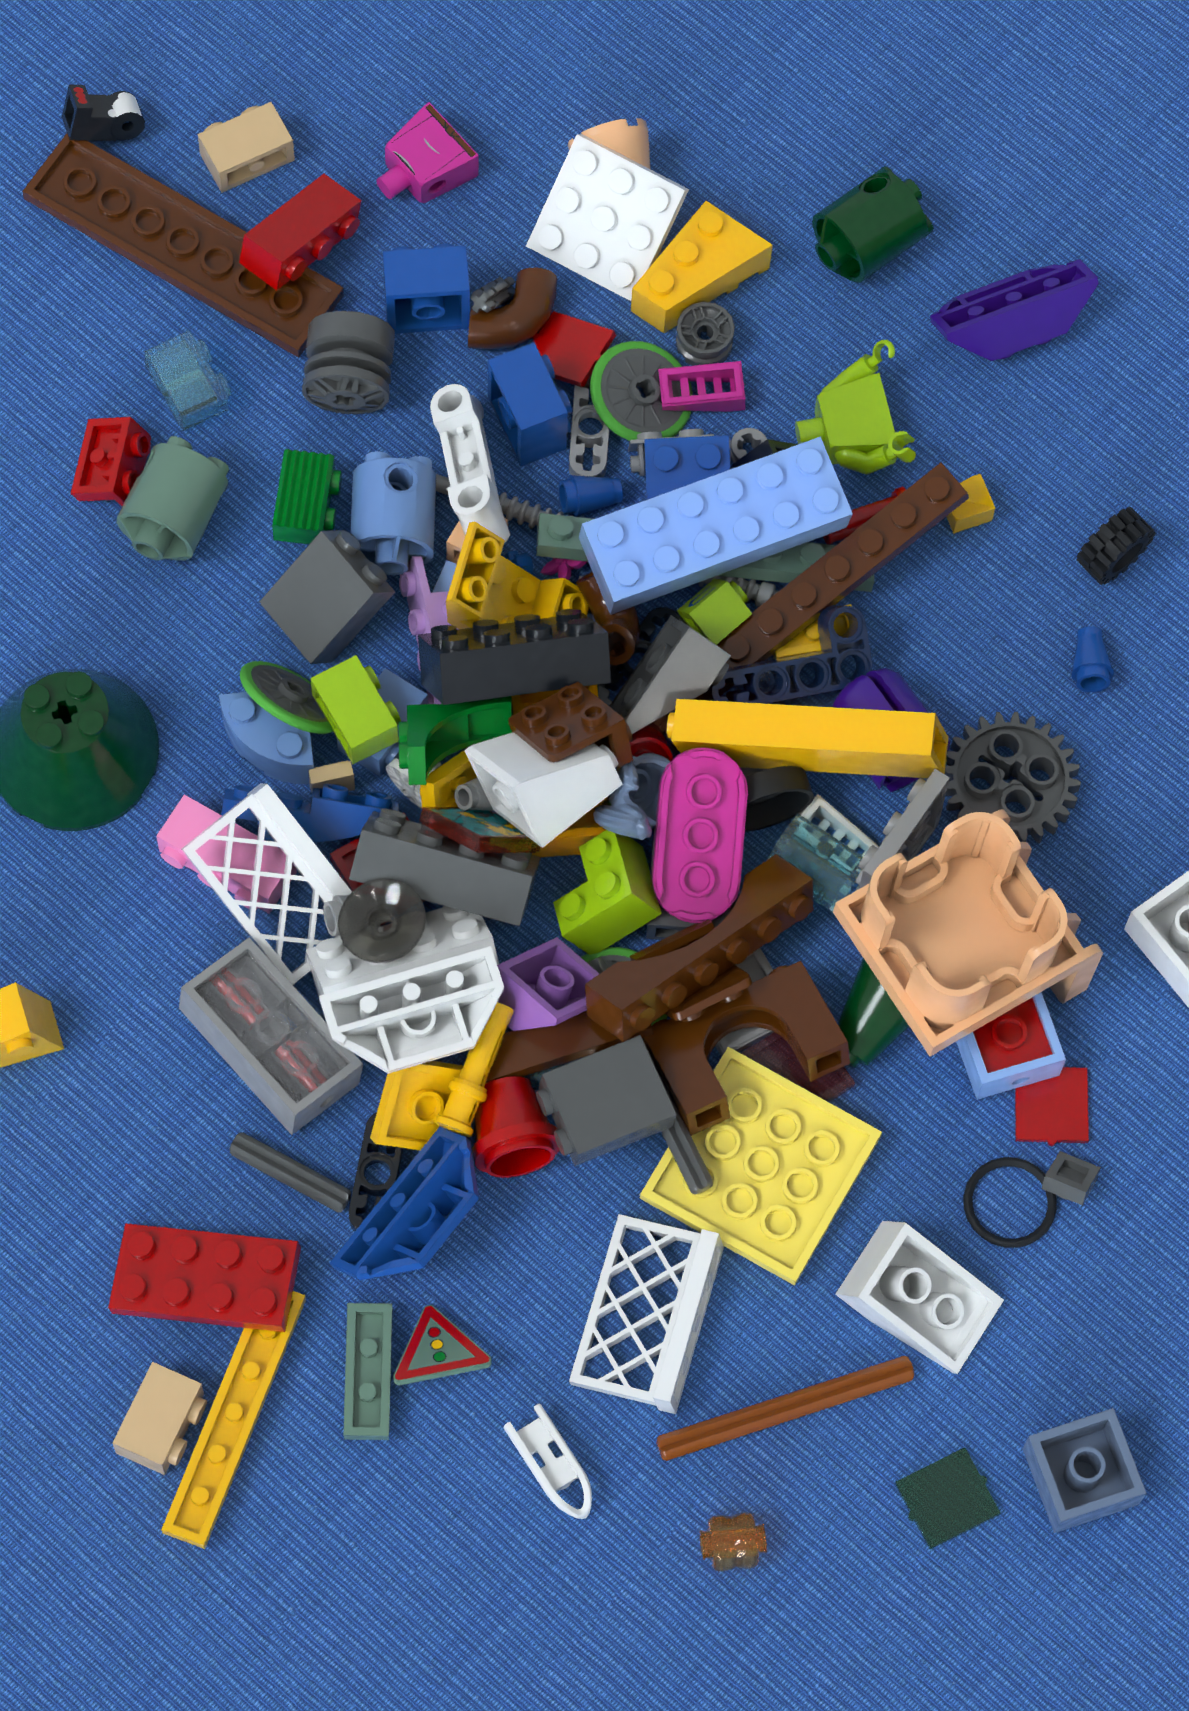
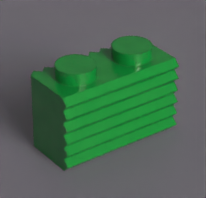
[272,449,342,544]

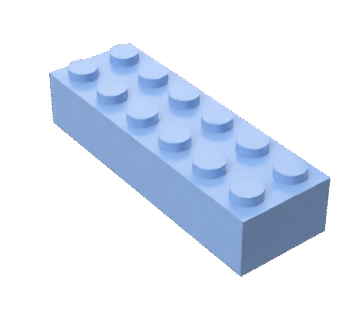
[579,437,853,615]

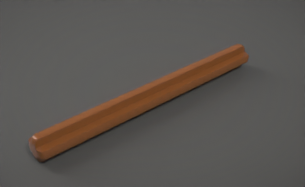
[656,1356,915,1461]

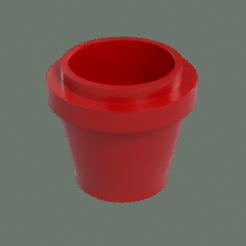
[472,1076,559,1178]

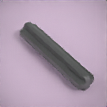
[229,1132,351,1213]

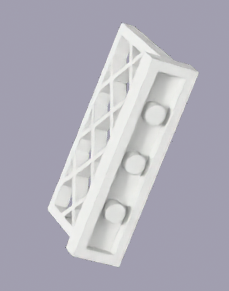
[181,783,355,985]
[569,1214,724,1414]

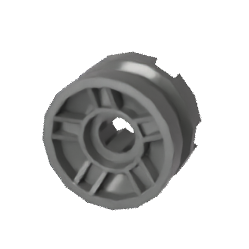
[675,302,735,366]

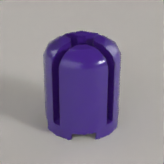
[832,668,950,792]

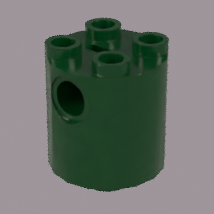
[812,166,934,283]

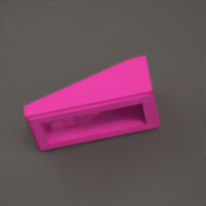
[658,361,745,412]

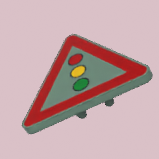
[393,1305,492,1385]

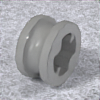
[731,428,767,463]

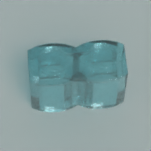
[144,331,231,431]

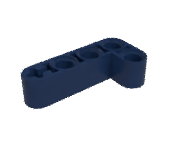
[703,605,872,704]

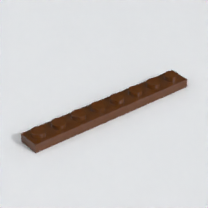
[694,462,969,700]

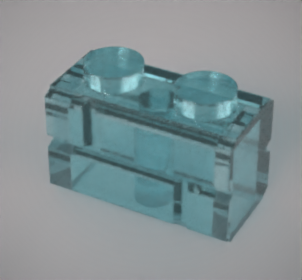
[767,813,863,912]

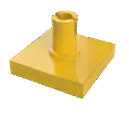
[370,1061,463,1150]

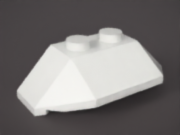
[319,946,504,1074]

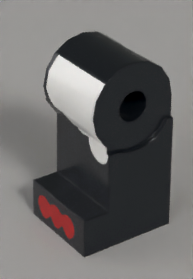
[61,84,145,141]

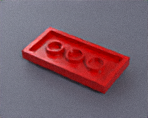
[108,1223,301,1332]

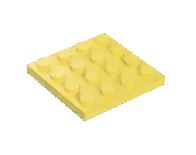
[640,1047,882,1286]

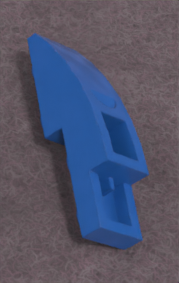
[221,784,399,842]

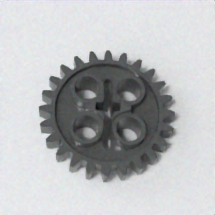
[945,712,1081,843]

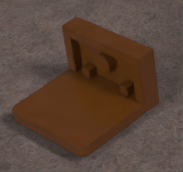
[508,682,633,768]
[630,919,752,1022]

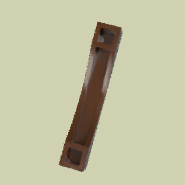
[585,854,813,1042]

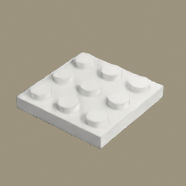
[526,134,689,301]

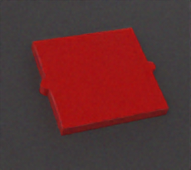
[533,311,616,388]
[1015,1067,1089,1147]

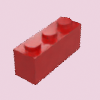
[239,174,362,291]

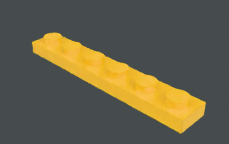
[161,1291,306,1549]

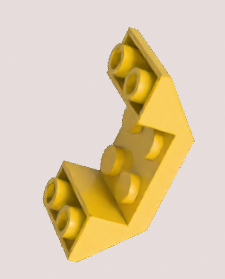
[446,522,589,629]

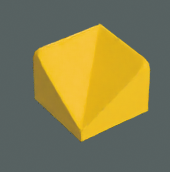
[946,474,996,533]

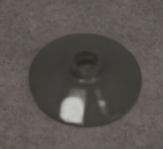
[338,879,426,963]

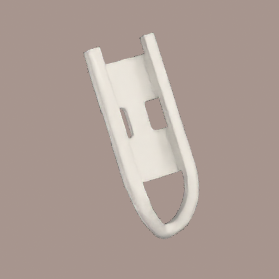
[503,1404,592,1519]

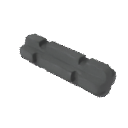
[470,276,516,313]

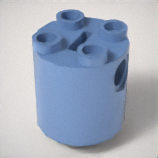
[350,451,436,575]

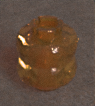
[699,1512,767,1572]

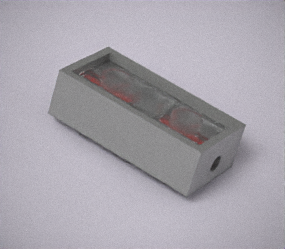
[179,937,363,1135]

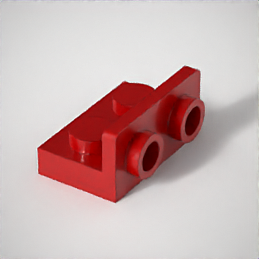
[70,417,151,506]

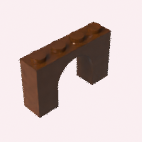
[643,961,850,1136]

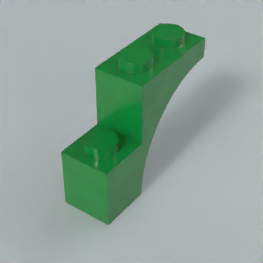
[399,696,512,785]

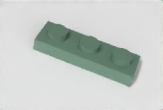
[343,1303,393,1440]

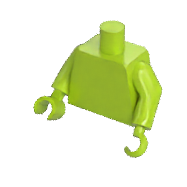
[795,340,916,475]

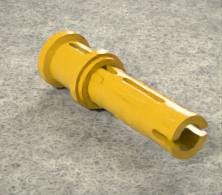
[434,1002,514,1137]

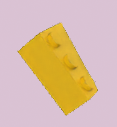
[631,201,773,333]
[0,982,64,1068]

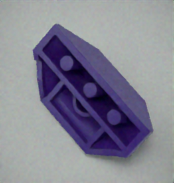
[930,259,1099,361]

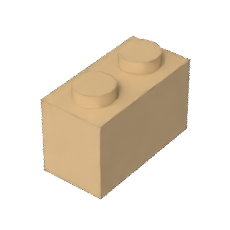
[198,102,295,193]
[112,1362,207,1475]

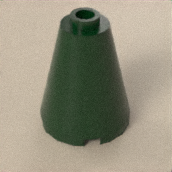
[838,958,909,1068]

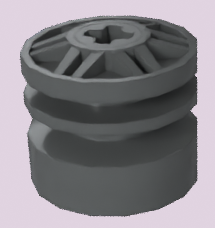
[302,311,395,415]

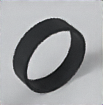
[745,766,814,832]

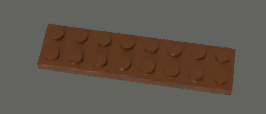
[22,133,344,358]

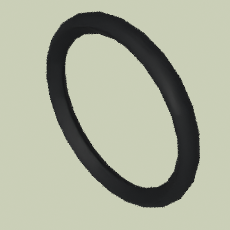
[963,1157,1057,1248]

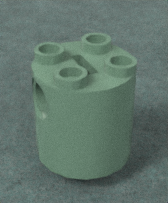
[116,436,229,561]

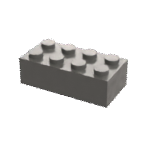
[349,809,541,926]

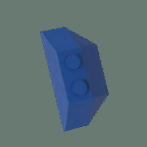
[329,1127,479,1280]

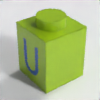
[677,578,752,645]

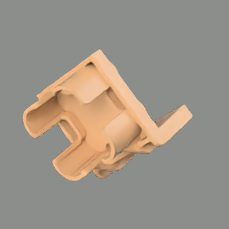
[833,809,1103,1056]

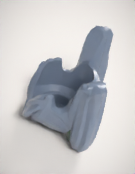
[593,753,671,840]

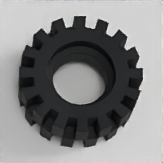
[1076,507,1156,585]

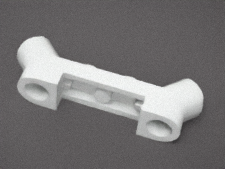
[430,384,510,543]

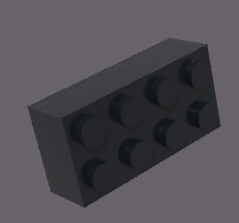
[418,609,611,705]

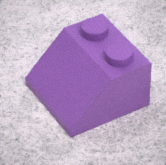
[497,937,599,1031]

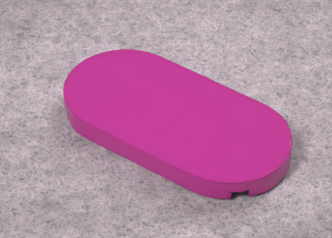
[652,747,748,923]

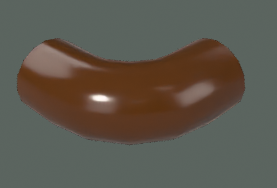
[468,268,558,350]
[576,571,640,665]

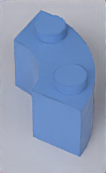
[219,692,314,784]

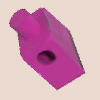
[376,102,479,203]

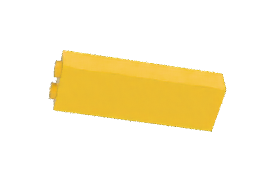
[667,699,949,778]

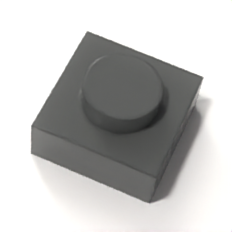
[1041,1151,1101,1206]

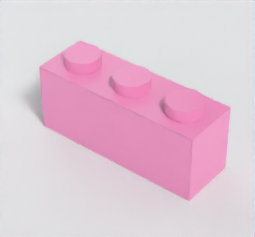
[156,795,297,914]

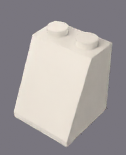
[464,732,623,848]

